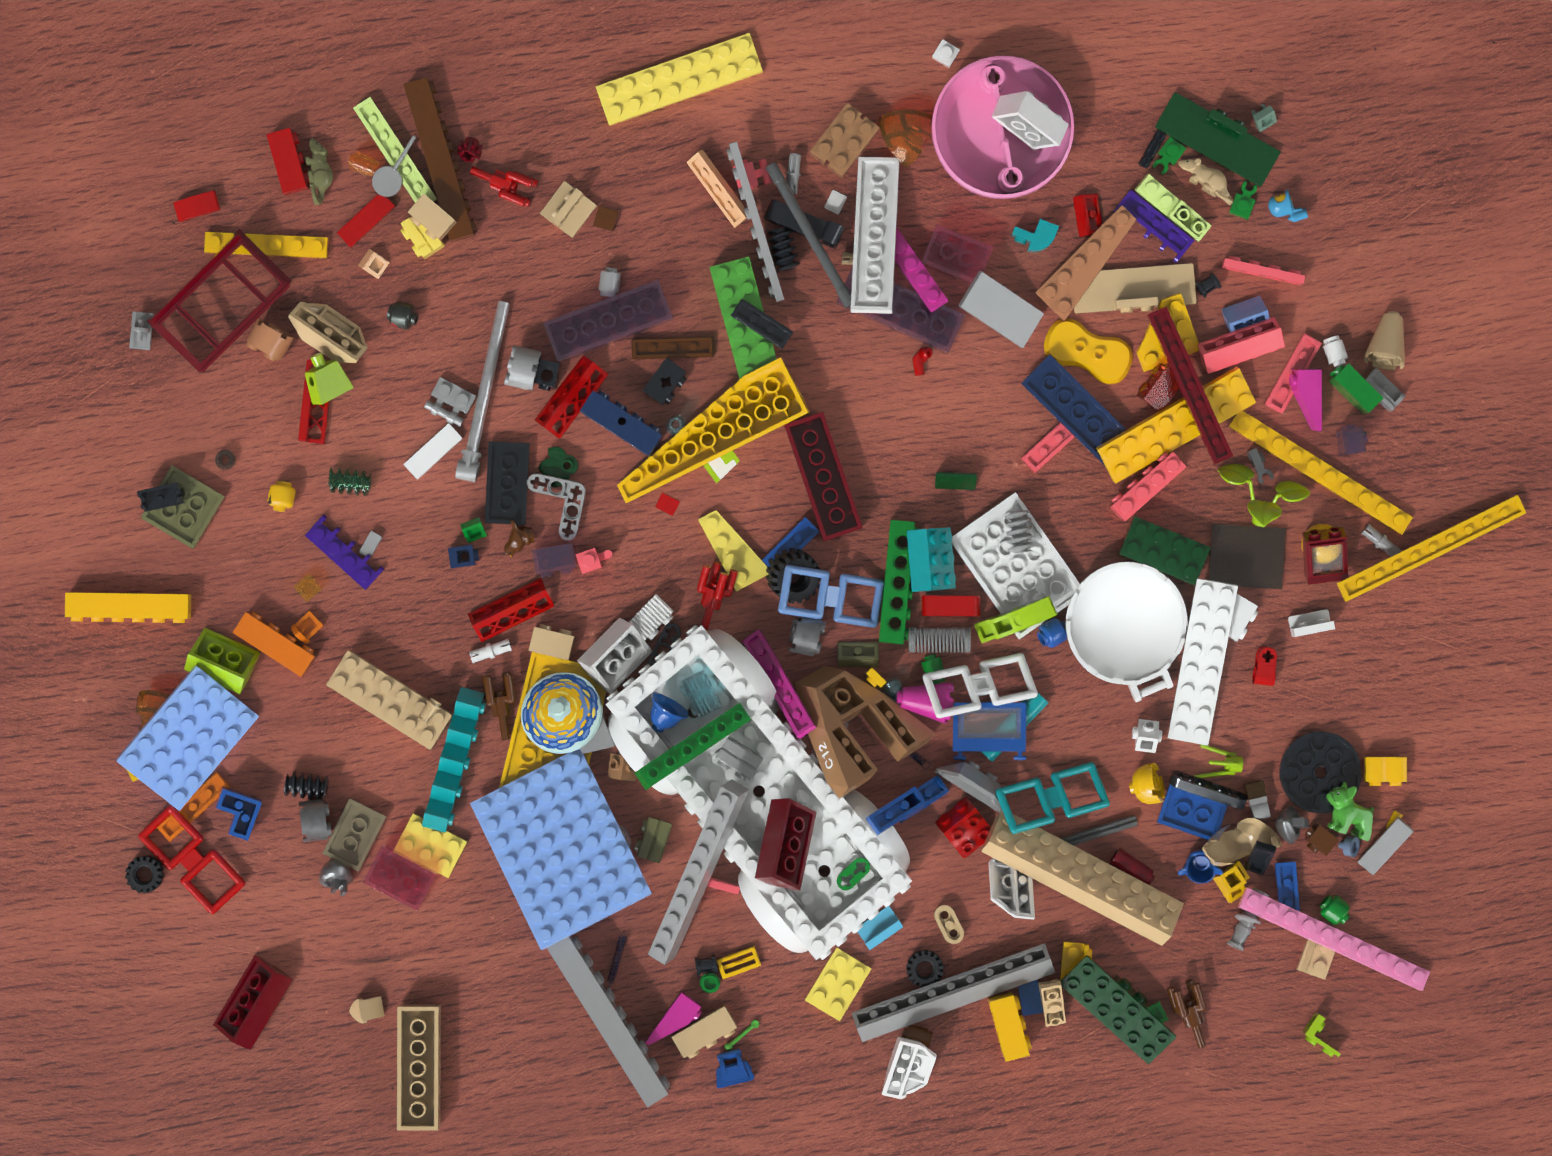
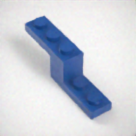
[866,775,950,836]

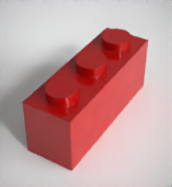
[266,128,310,196]

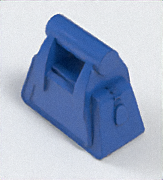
[716,1048,755,1088]

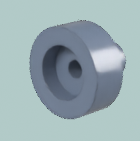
[1338,836,1360,857]

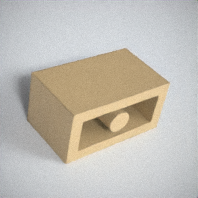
[408,193,457,241]
[528,624,575,660]

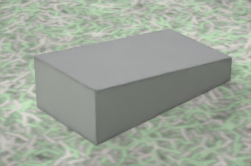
[359,531,383,557]

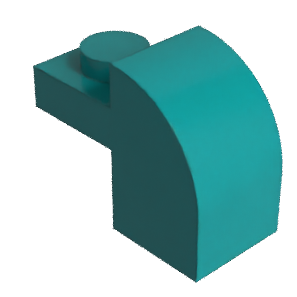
[1011,219,1059,253]

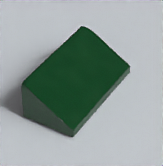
[935,472,977,490]

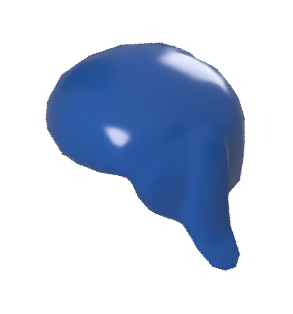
[1178,849,1223,884]

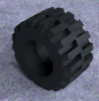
[766,548,821,604]

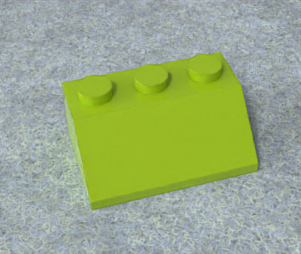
[184,628,261,695]

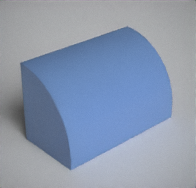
[1221,295,1270,333]

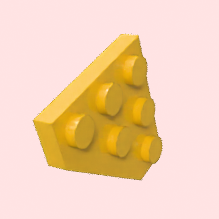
[1136,292,1199,372]

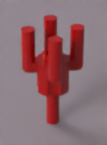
[470,166,539,207]
[697,562,738,630]

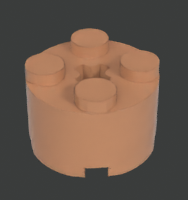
[246,318,294,361]

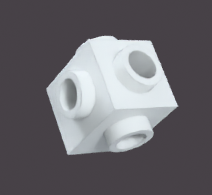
[1132,719,1162,753]

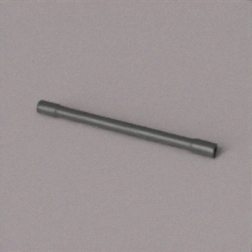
[765,162,851,309]

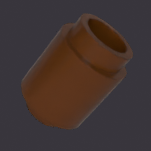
[902,1025,933,1048]

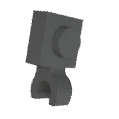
[1246,448,1274,484]

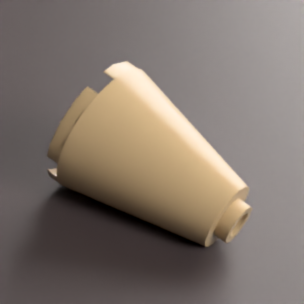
[1364,311,1405,370]

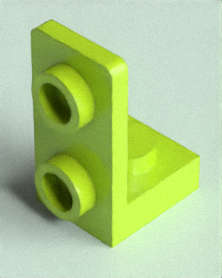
[1302,1012,1341,1057]

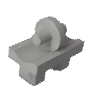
[129,311,154,350]

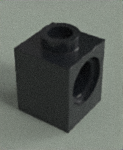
[535,359,561,391]

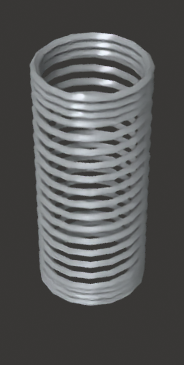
[908,627,971,653]

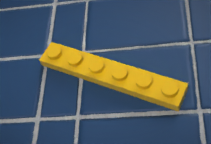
[204,232,328,259]

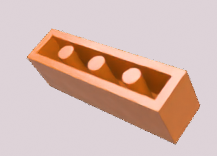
[232,611,317,677]

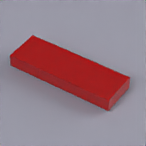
[337,194,395,248]

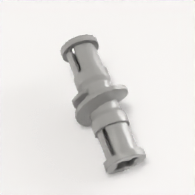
[1227,888,1269,951]

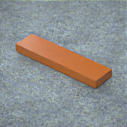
[157,772,231,842]

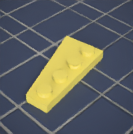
[698,510,768,592]

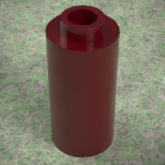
[1108,848,1155,885]

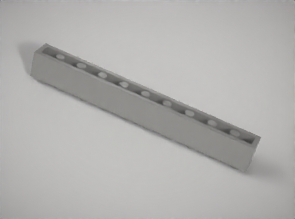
[648,779,749,965]
[852,943,1055,1042]

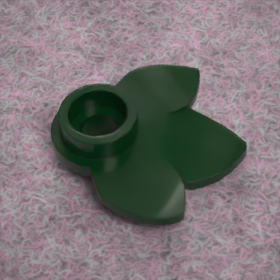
[538,447,579,488]

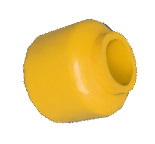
[267,481,296,512]

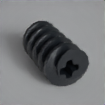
[767,228,800,273]
[284,771,329,801]

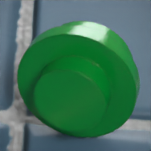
[700,973,720,993]

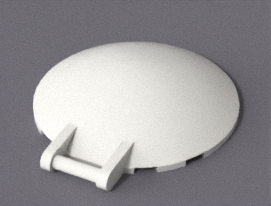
[1066,562,1188,702]

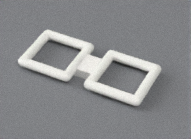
[923,653,1038,718]

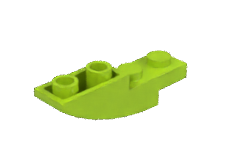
[974,596,1057,643]

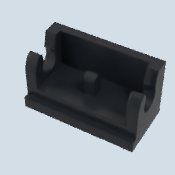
[137,483,185,512]

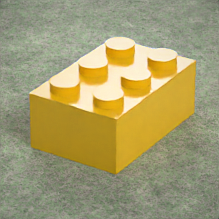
[987,991,1032,1062]

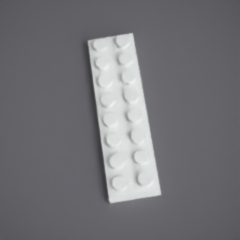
[851,157,900,314]
[1168,578,1238,745]

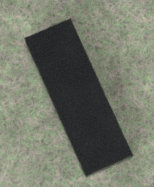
[731,299,793,349]

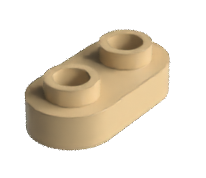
[934,905,964,944]

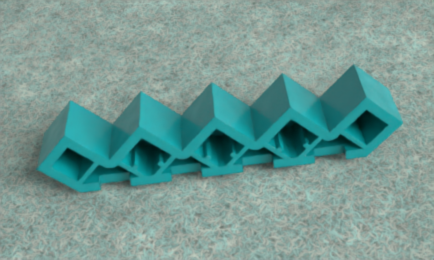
[422,687,487,833]

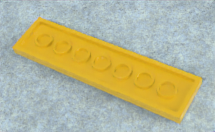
[1096,367,1256,484]

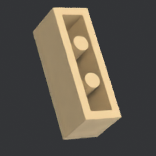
[672,1004,737,1059]

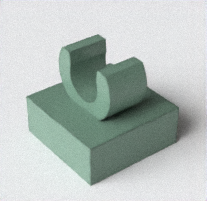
[1251,104,1277,132]

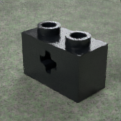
[642,357,687,406]

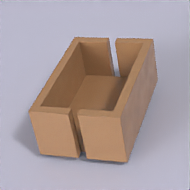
[810,103,880,179]

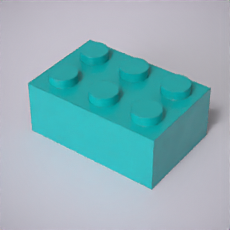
[907,527,956,592]

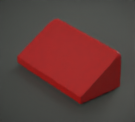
[1073,193,1103,237]

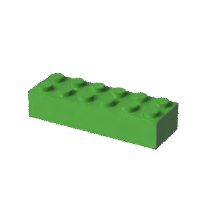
[709,257,777,379]

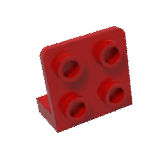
[935,797,991,858]

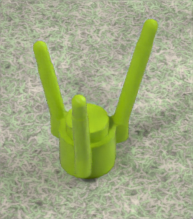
[1193,744,1243,778]

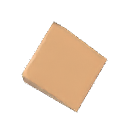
[358,249,390,279]

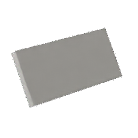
[958,271,1044,348]

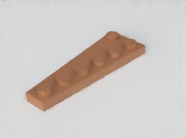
[1035,206,1137,321]

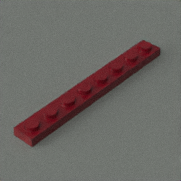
[1147,306,1233,465]

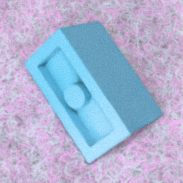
[857,906,903,950]

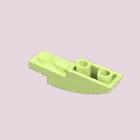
[1134,174,1211,242]

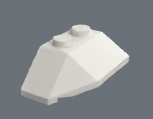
[988,858,1035,920]
[882,1037,937,1099]

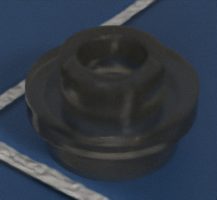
[215,450,236,470]

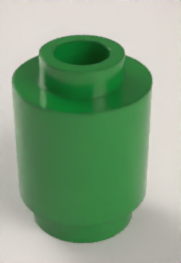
[921,654,946,684]

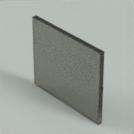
[1209,524,1286,589]

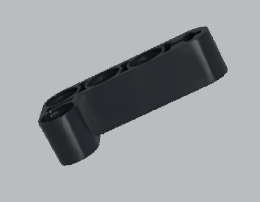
[763,199,845,249]

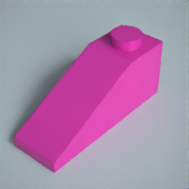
[1289,369,1322,431]
[645,991,702,1045]

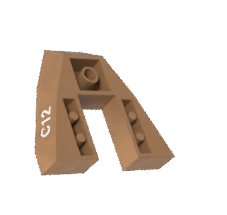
[795,666,936,799]

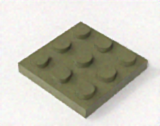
[141,465,225,549]

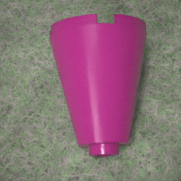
[896,683,954,724]

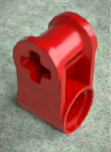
[1252,646,1277,686]

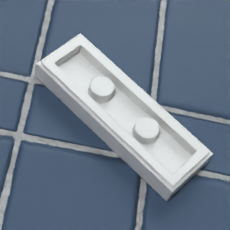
[404,423,463,480]

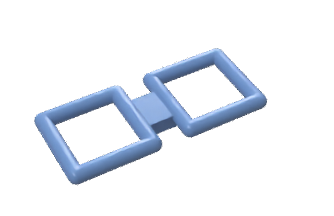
[778,565,884,628]

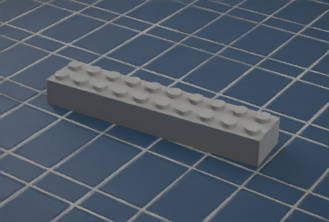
[547,935,671,1108]

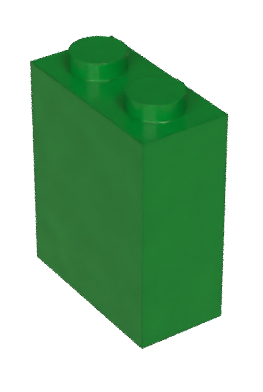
[1328,363,1384,415]

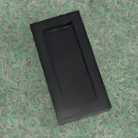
[1244,841,1276,875]

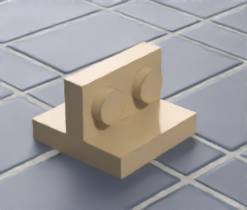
[540,181,597,238]

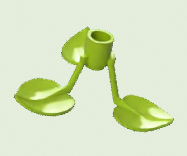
[1217,464,1311,528]

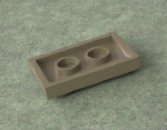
[322,798,387,871]

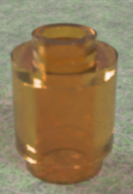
[347,151,379,177]

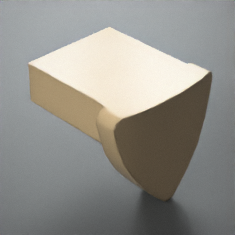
[349,996,385,1024]

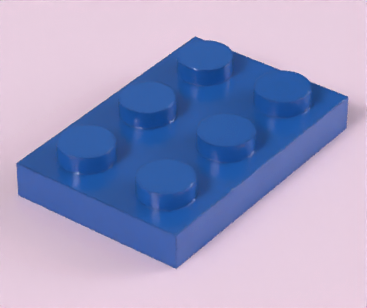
[1156,783,1228,840]

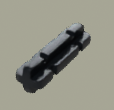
[1138,130,1166,169]

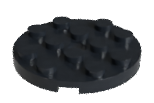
[1279,731,1362,813]

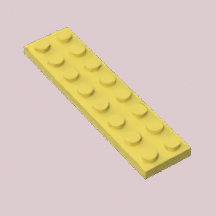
[596,33,763,126]

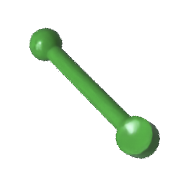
[725,1020,759,1051]

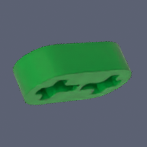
[837,857,870,891]

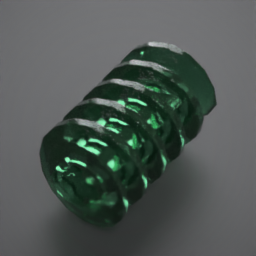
[328,467,372,497]

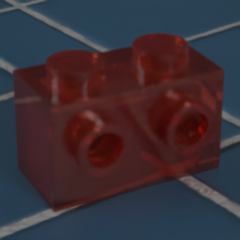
[1136,363,1179,412]

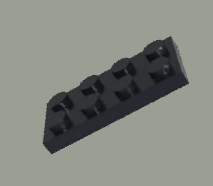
[484,441,530,525]

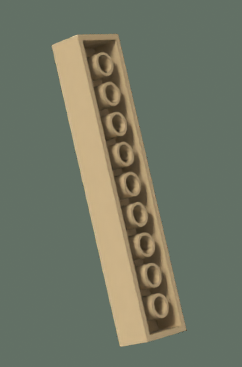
[981,811,1184,946]

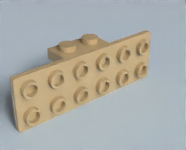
[1074,263,1196,314]

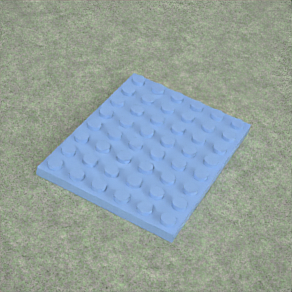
[470,749,652,950]

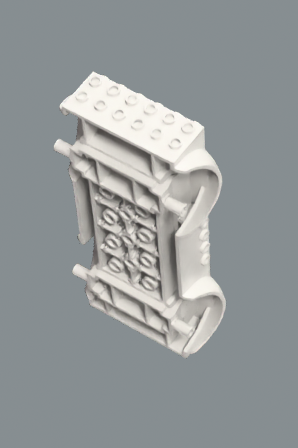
[605,625,912,960]

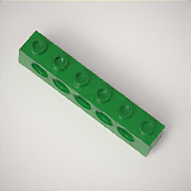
[878,520,919,644]
[635,703,751,790]

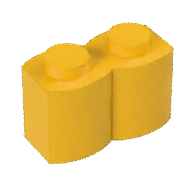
[1364,757,1407,786]

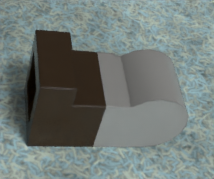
[1243,780,1270,820]

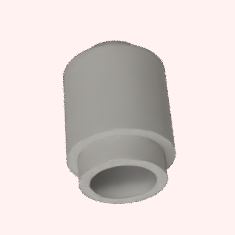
[598,267,621,298]

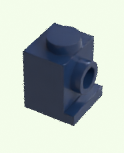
[448,545,479,569]

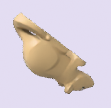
[1178,158,1233,206]

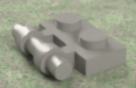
[424,377,477,426]

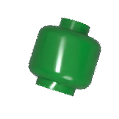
[1319,895,1350,925]

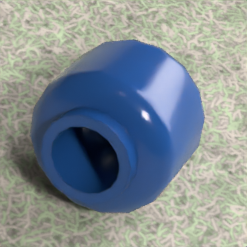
[1037,618,1067,648]

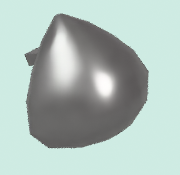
[1275,806,1309,844]
[319,860,353,896]

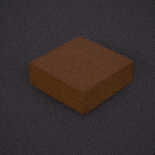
[593,206,619,232]

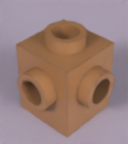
[607,751,637,781]

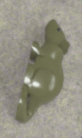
[305,138,334,205]

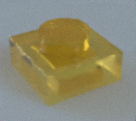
[293,574,323,602]

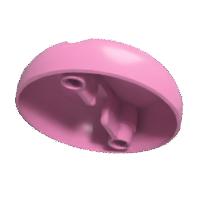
[931,56,1074,199]

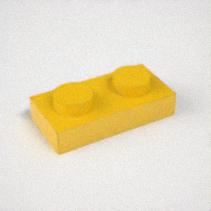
[866,667,886,688]

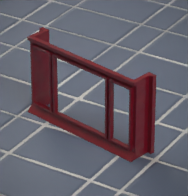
[147,229,292,373]

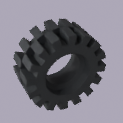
[125,855,164,893]
[906,950,944,988]

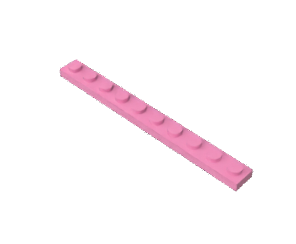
[1238,888,1430,991]

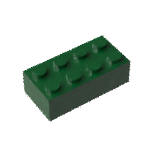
[1117,516,1211,586]

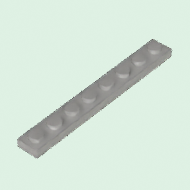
[726,141,784,302]

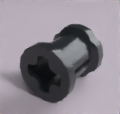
[1195,272,1222,298]
[695,954,718,976]

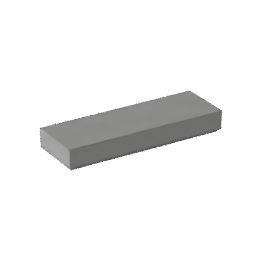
[1358,817,1414,875]

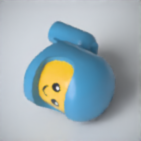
[1268,189,1308,222]

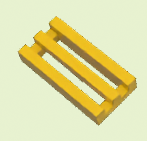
[716,946,761,979]

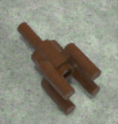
[482,672,515,740]
[1167,979,1207,1048]

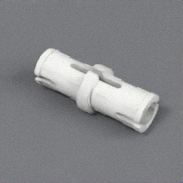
[469,638,512,664]

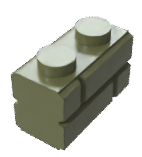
[634,816,673,863]

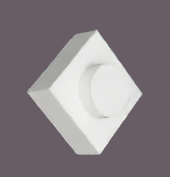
[932,39,960,68]

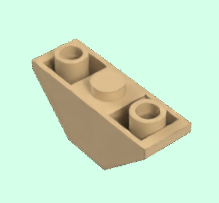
[1038,979,1066,1027]

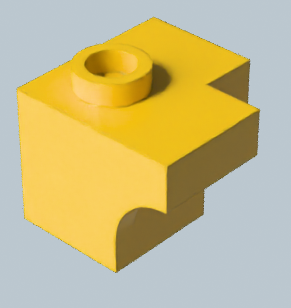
[1214,861,1250,903]

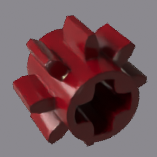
[457,137,483,162]

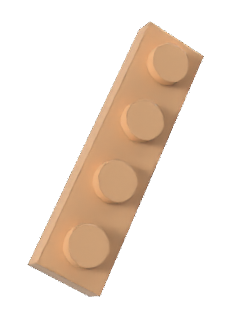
[687,149,747,228]

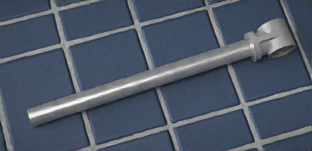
[455,301,510,483]

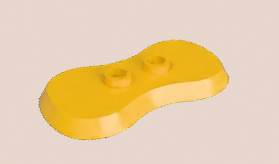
[1044,318,1133,384]

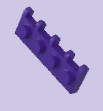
[1113,190,1195,263]
[305,514,385,590]

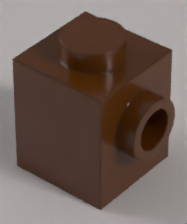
[1304,824,1339,856]

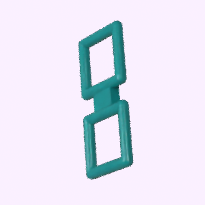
[996,762,1110,834]

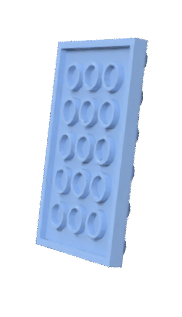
[115,665,259,811]

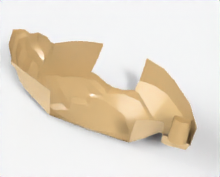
[1202,818,1281,867]

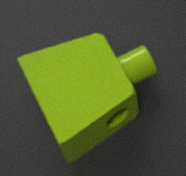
[305,353,353,405]

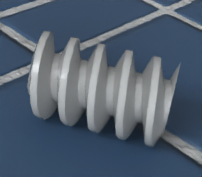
[1005,510,1033,553]

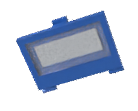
[953,702,1027,761]

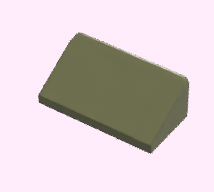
[838,642,879,667]

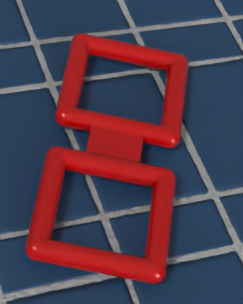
[138,805,246,915]

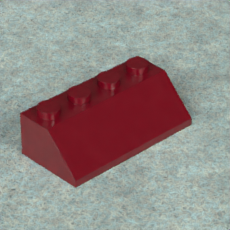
[755,798,817,891]
[213,955,293,1050]

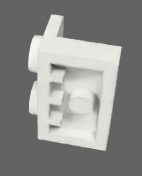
[1288,609,1335,637]

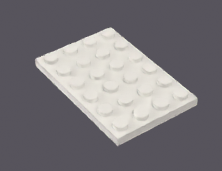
[952,492,1080,639]

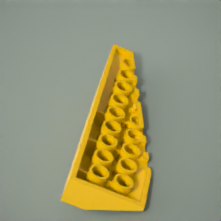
[617,358,810,503]

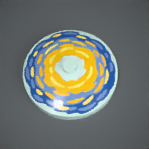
[521,672,603,754]

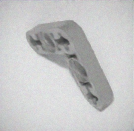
[527,473,586,540]

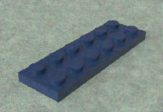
[1021,354,1126,466]

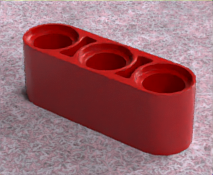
[922,595,981,616]

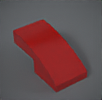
[173,190,221,222]

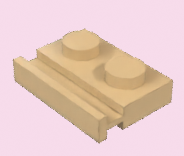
[1296,939,1335,980]

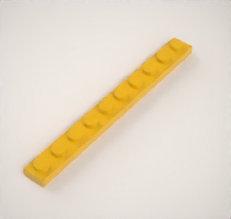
[1228,411,1413,535]
[1336,495,1526,602]

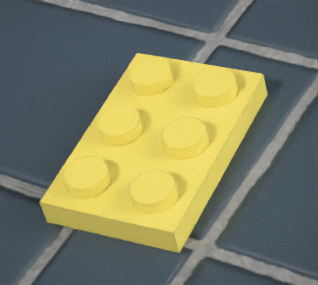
[394,813,468,878]
[805,947,871,1021]

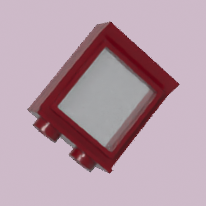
[1302,527,1349,585]

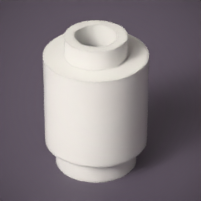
[1323,335,1348,367]

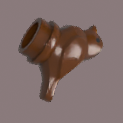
[504,519,534,557]

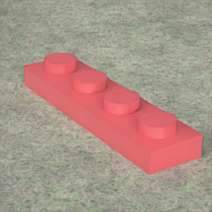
[1221,256,1305,286]

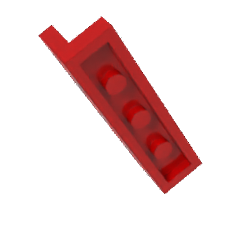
[535,355,608,439]
[298,359,330,444]
[468,578,555,642]

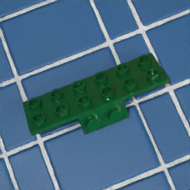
[1155,92,1280,187]
[1060,955,1176,1064]

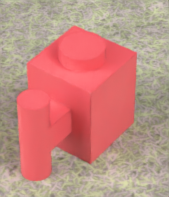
[733,159,773,190]
[576,548,613,574]

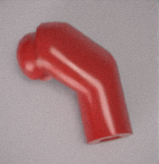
[912,347,932,376]

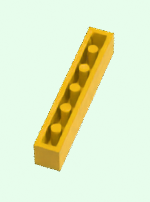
[65,593,191,623]

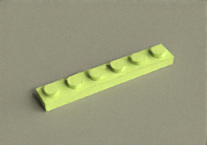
[353,97,437,203]

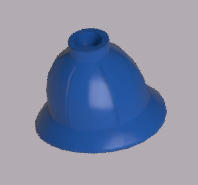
[650,693,689,733]

